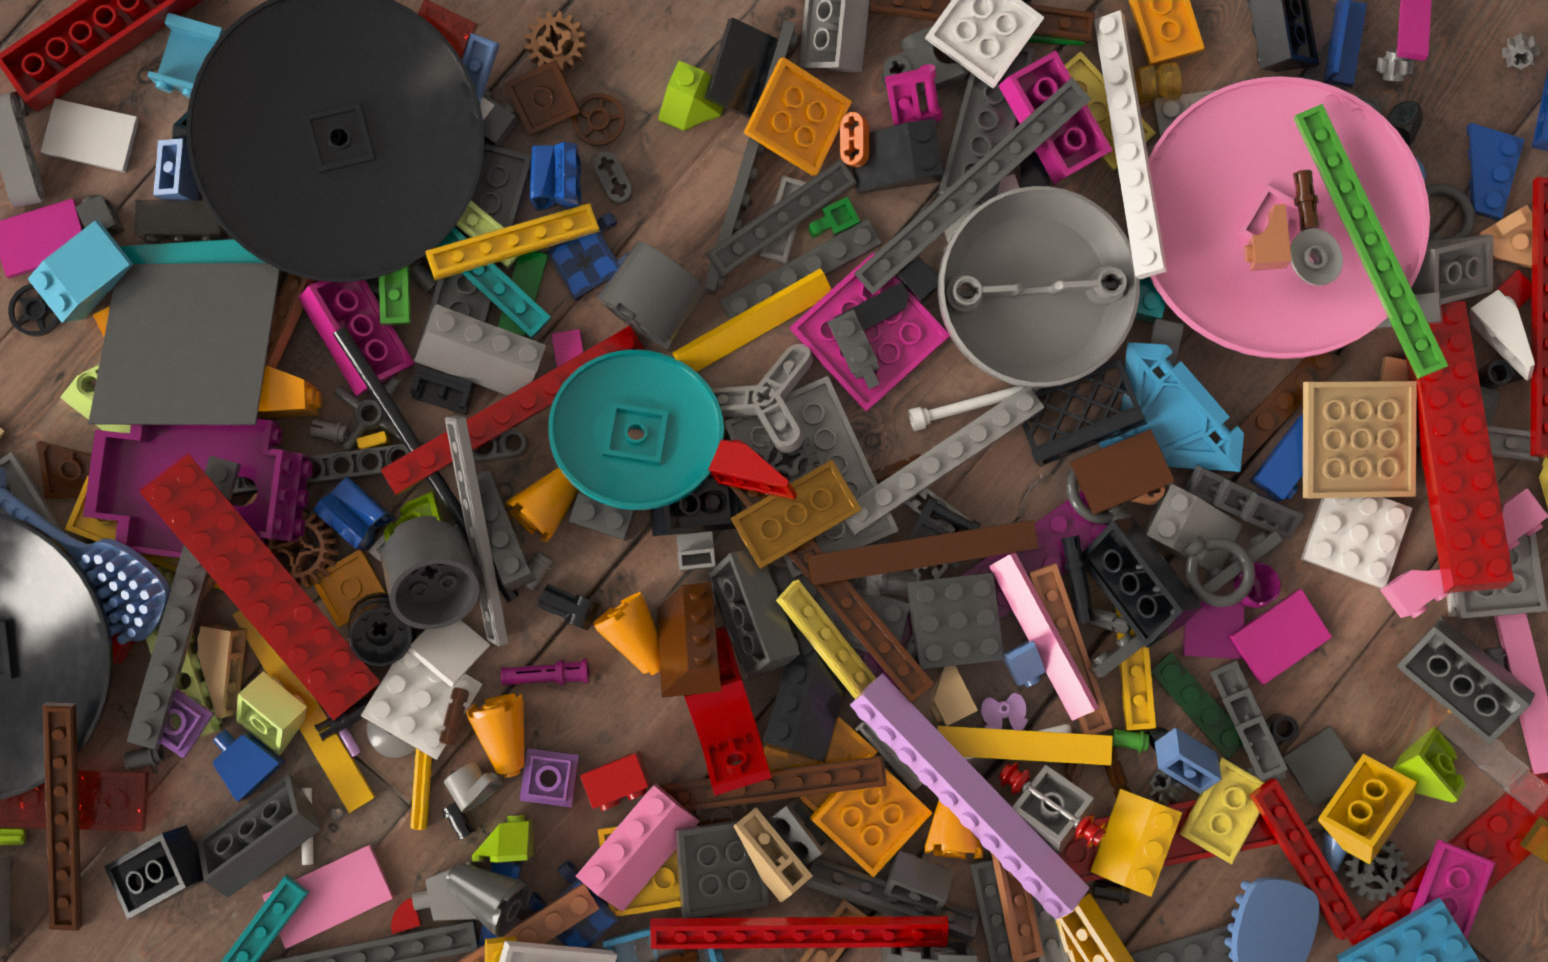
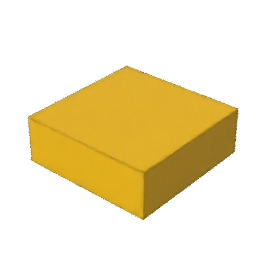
[357,431,392,449]

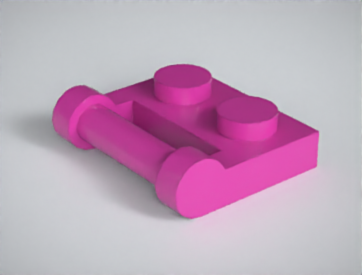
[885,64,943,126]

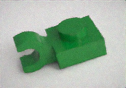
[808,197,861,239]

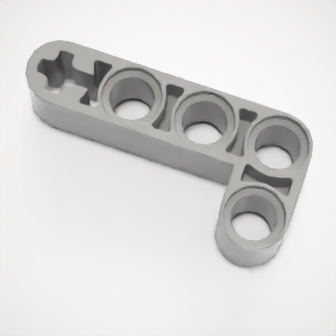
[0,92,45,208]

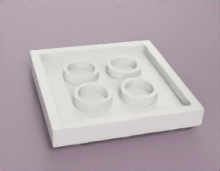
[925,0,1044,88]
[1301,497,1412,589]
[361,642,482,760]

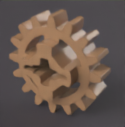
[525,11,586,73]

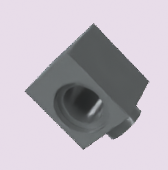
[75,194,125,237]

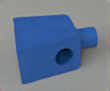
[212,729,286,802]

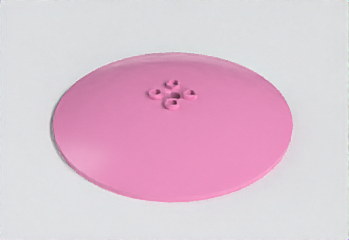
[1148,77,1430,359]

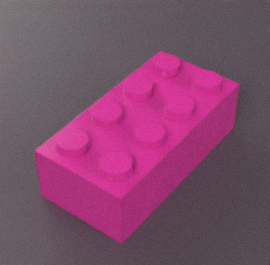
[998,51,1112,185]

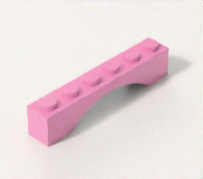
[1380,488,1548,618]

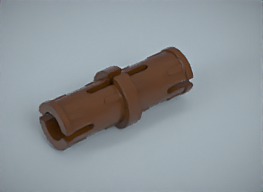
[1293,170,1320,231]

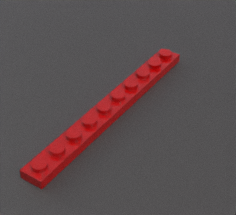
[1530,177,1548,458]
[381,325,645,496]
[650,916,949,949]

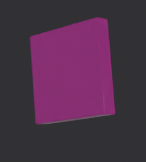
[1182,601,1245,659]

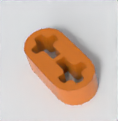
[840,112,869,168]

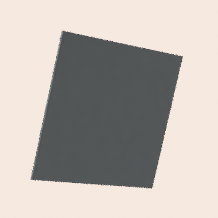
[88,263,280,425]

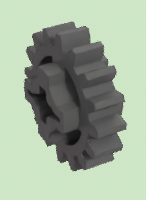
[758,437,820,483]
[1342,841,1409,901]

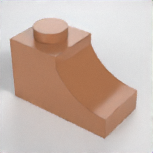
[1244,204,1292,271]

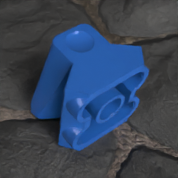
[530,142,581,211]
[313,476,396,551]

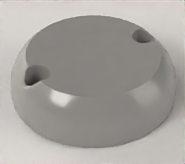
[938,186,1140,388]

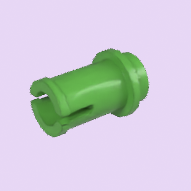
[1112,728,1149,753]

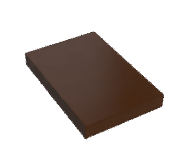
[1070,429,1175,516]

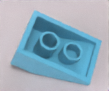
[28,220,133,323]

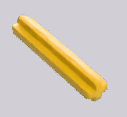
[410,748,432,830]

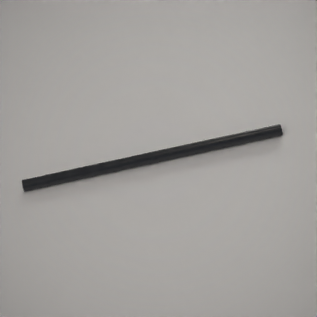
[333,326,519,603]

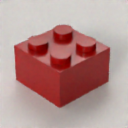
[580,751,651,811]

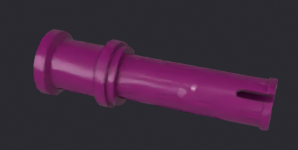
[501,658,590,686]

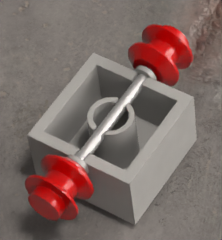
[999,762,1107,855]

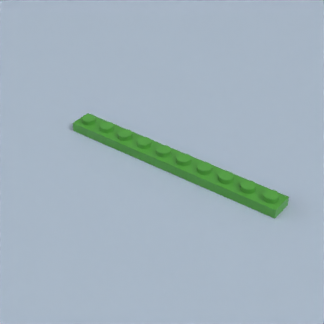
[1293,104,1448,379]

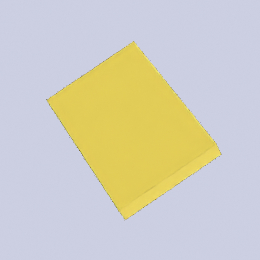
[1179,758,1265,864]

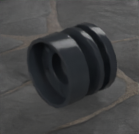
[348,592,412,667]

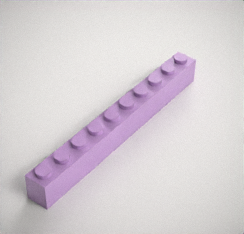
[850,673,1089,920]

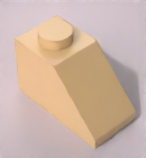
[930,666,978,726]

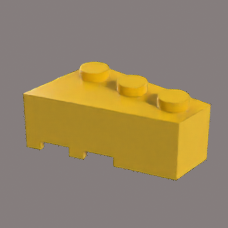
[1055,893,1134,962]

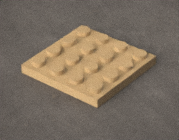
[1303,381,1417,499]

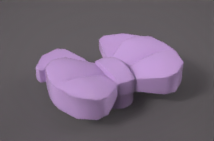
[980,693,1028,730]

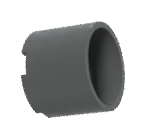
[597,241,708,349]
[380,516,479,629]

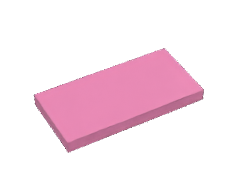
[262,844,394,949]

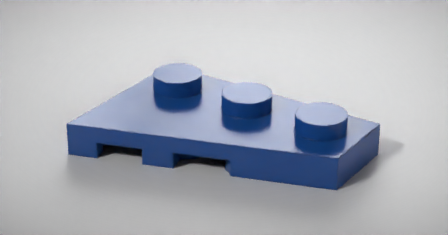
[1467,123,1525,221]

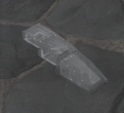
[1438,713,1548,814]

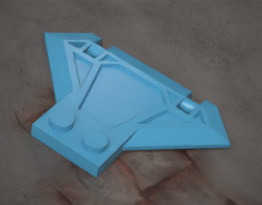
[1099,342,1244,472]

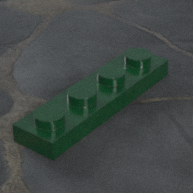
[1151,652,1243,759]

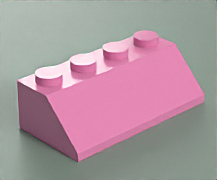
[576,783,699,911]

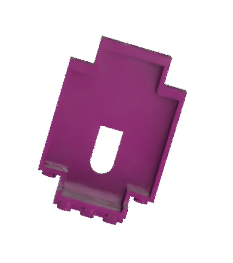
[83,419,313,558]

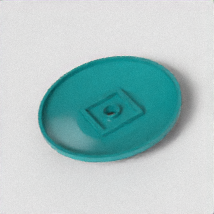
[549,350,724,510]

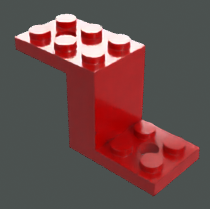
[684,626,772,796]

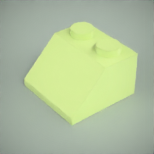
[235,671,307,756]

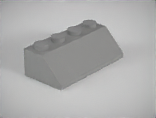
[799,0,869,73]
[414,304,546,396]

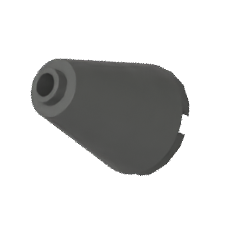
[446,863,532,937]

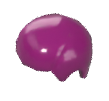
[1233,562,1281,608]

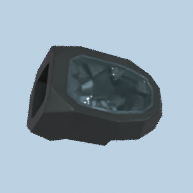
[1386,100,1424,146]

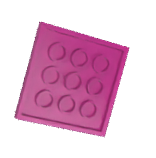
[789,252,950,413]

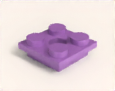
[161,688,214,758]
[520,748,579,808]

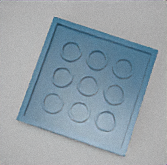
[1336,897,1480,962]

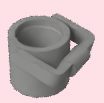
[444,762,503,813]

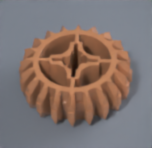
[265,511,340,588]

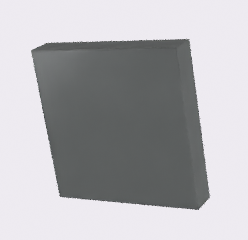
[1282,726,1356,807]

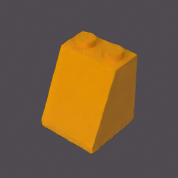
[257,365,323,419]

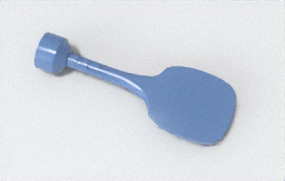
[0,466,170,644]
[1225,877,1319,962]

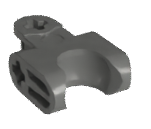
[881,26,970,95]

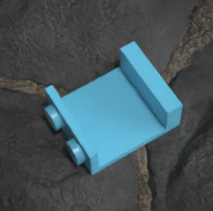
[147,13,225,99]

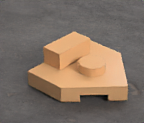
[1476,205,1532,268]

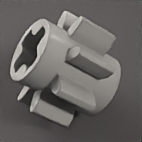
[1502,33,1540,70]
[1376,49,1415,81]

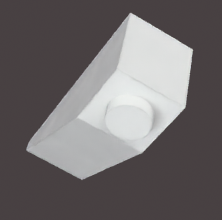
[1468,290,1535,381]

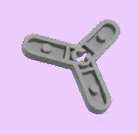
[712,344,813,453]

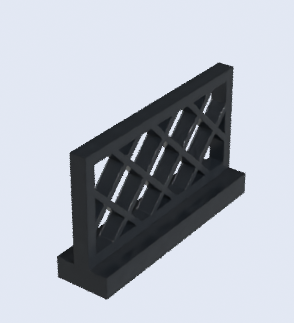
[1022,358,1147,467]

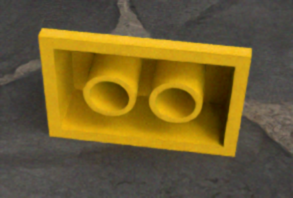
[1318,754,1417,864]
[1090,789,1182,897]

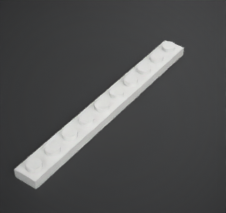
[1094,10,1167,279]

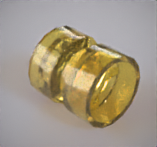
[1134,62,1182,104]

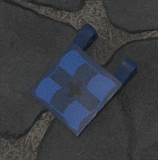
[546,213,629,300]
[527,860,620,948]

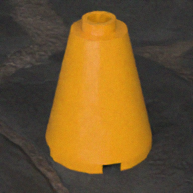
[505,467,579,543]
[593,592,660,675]
[466,693,525,778]
[925,800,983,859]

